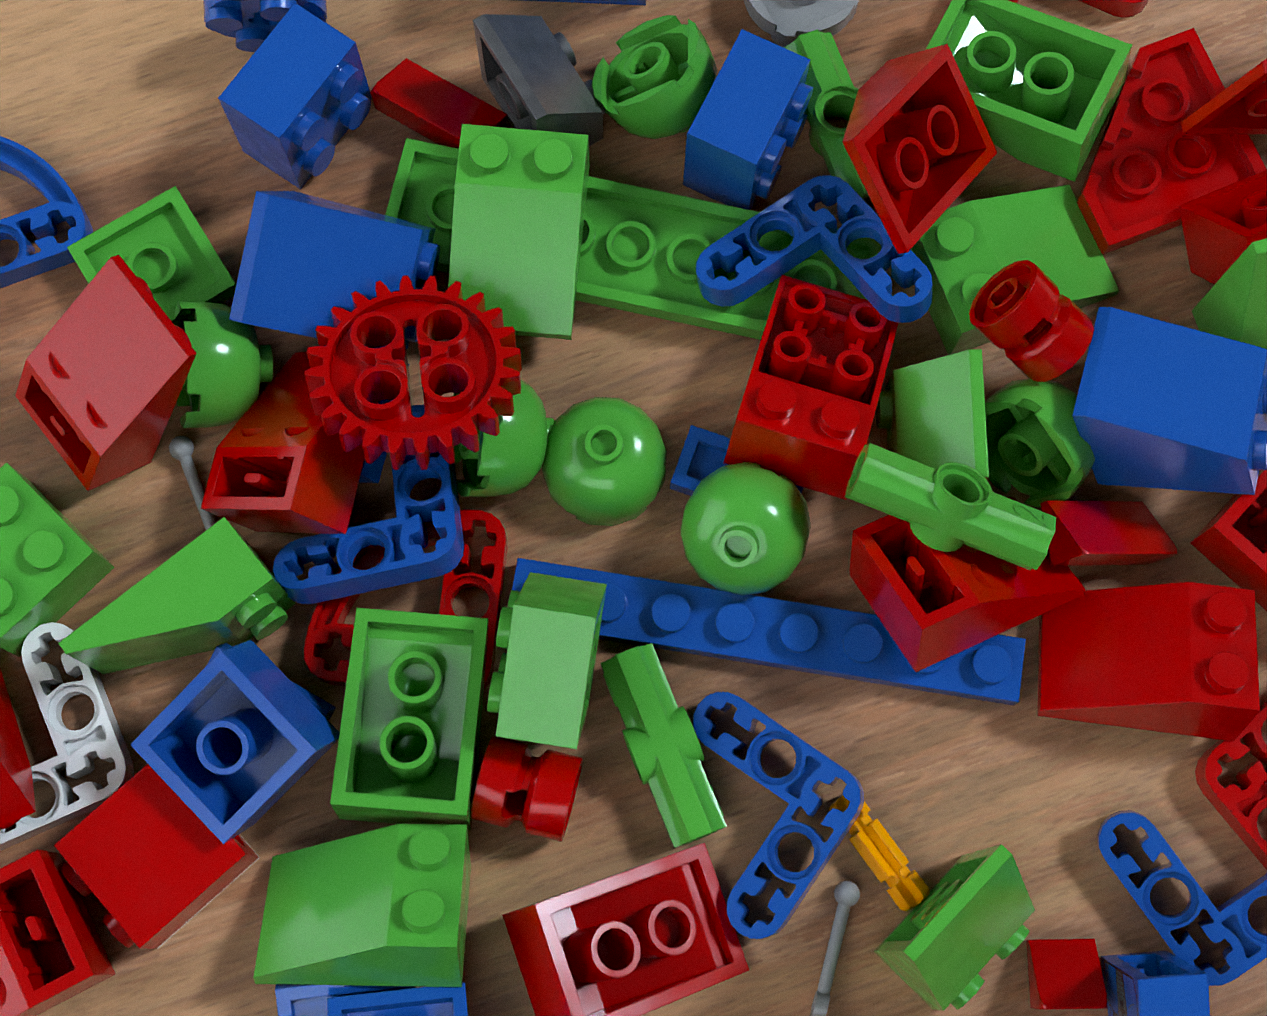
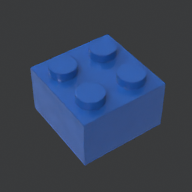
[218,3,372,190]
[683,29,814,210]
[130,640,340,844]

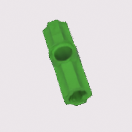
[783,29,876,210]
[845,443,1056,570]
[601,643,727,849]

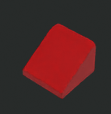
[1026,939,1108,1010]

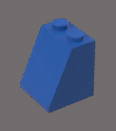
[229,191,440,349]
[1072,307,1267,495]

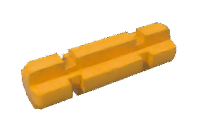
[829,795,930,912]

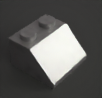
[473,14,606,146]

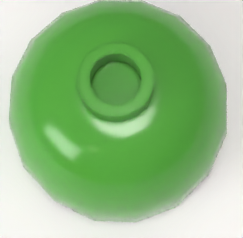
[592,15,717,139]
[175,302,273,428]
[985,379,1095,507]
[453,380,555,497]
[542,397,667,526]
[681,462,811,596]

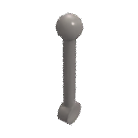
[169,436,216,530]
[810,881,860,1016]

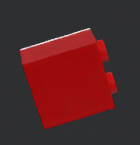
[54,764,260,949]

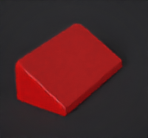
[370,58,508,149]
[1040,501,1178,566]

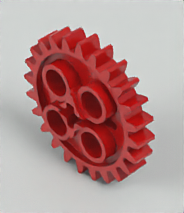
[304,275,522,470]

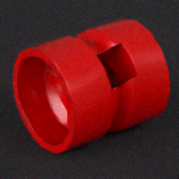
[969,260,1094,382]
[471,736,583,842]

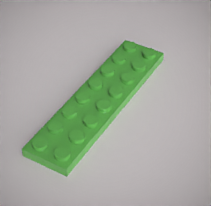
[385,138,882,340]

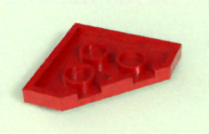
[1077,28,1267,255]

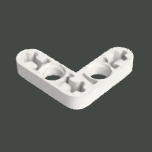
[0,622,134,851]

